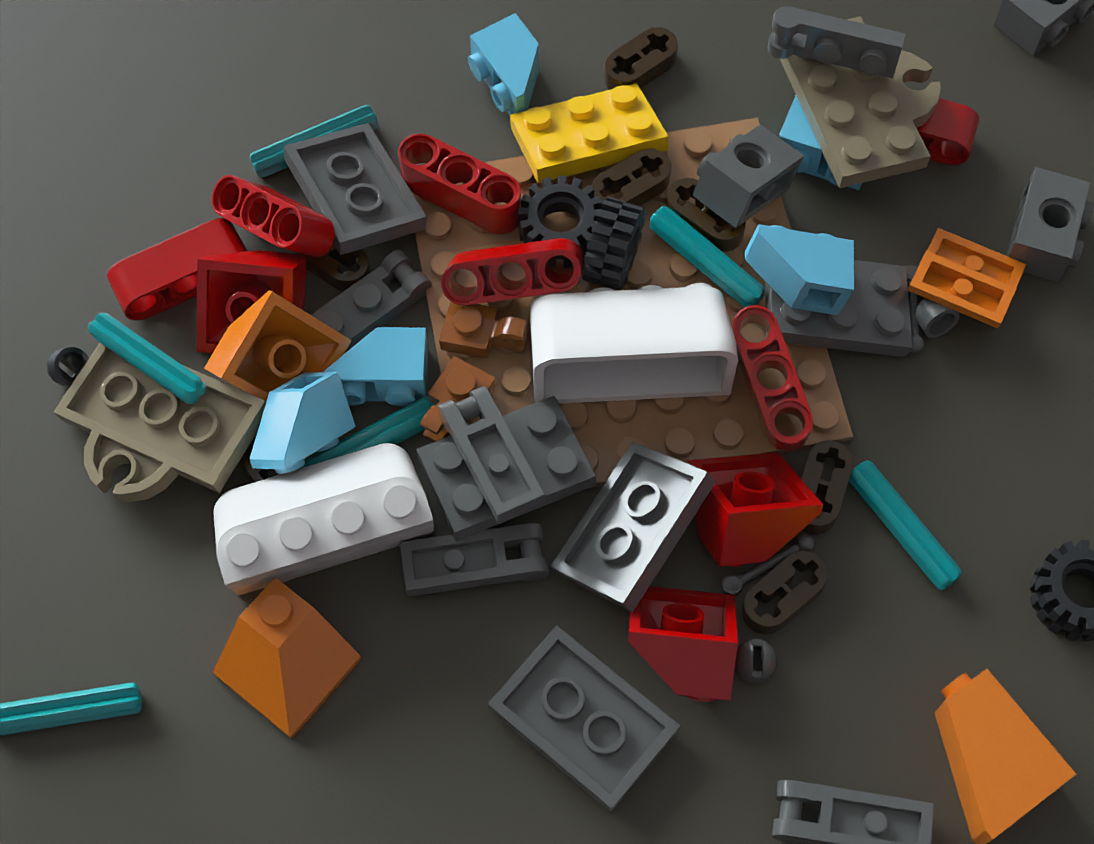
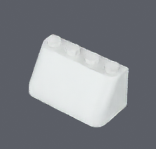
[530,283,738,404]
[214,443,434,596]

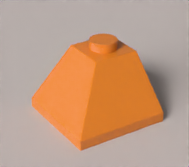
[204,290,352,402]
[213,577,362,739]

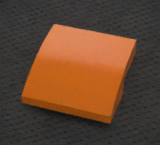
[908,228,1027,329]

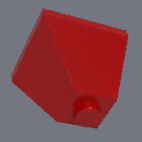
[197,250,307,353]
[687,452,823,567]
[628,586,738,702]

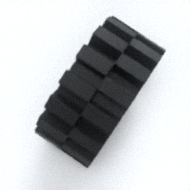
[518,176,602,268]
[582,197,646,291]
[1029,539,1094,642]

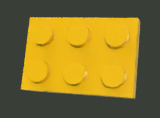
[510,83,668,184]

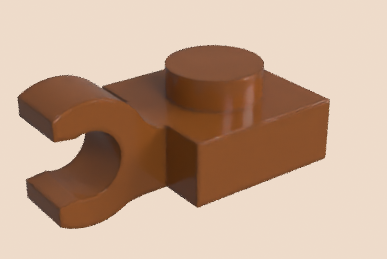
[439,302,529,359]
[420,356,497,442]

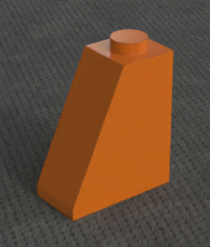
[934,669,1076,844]

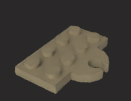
[780,16,941,188]
[53,343,266,502]

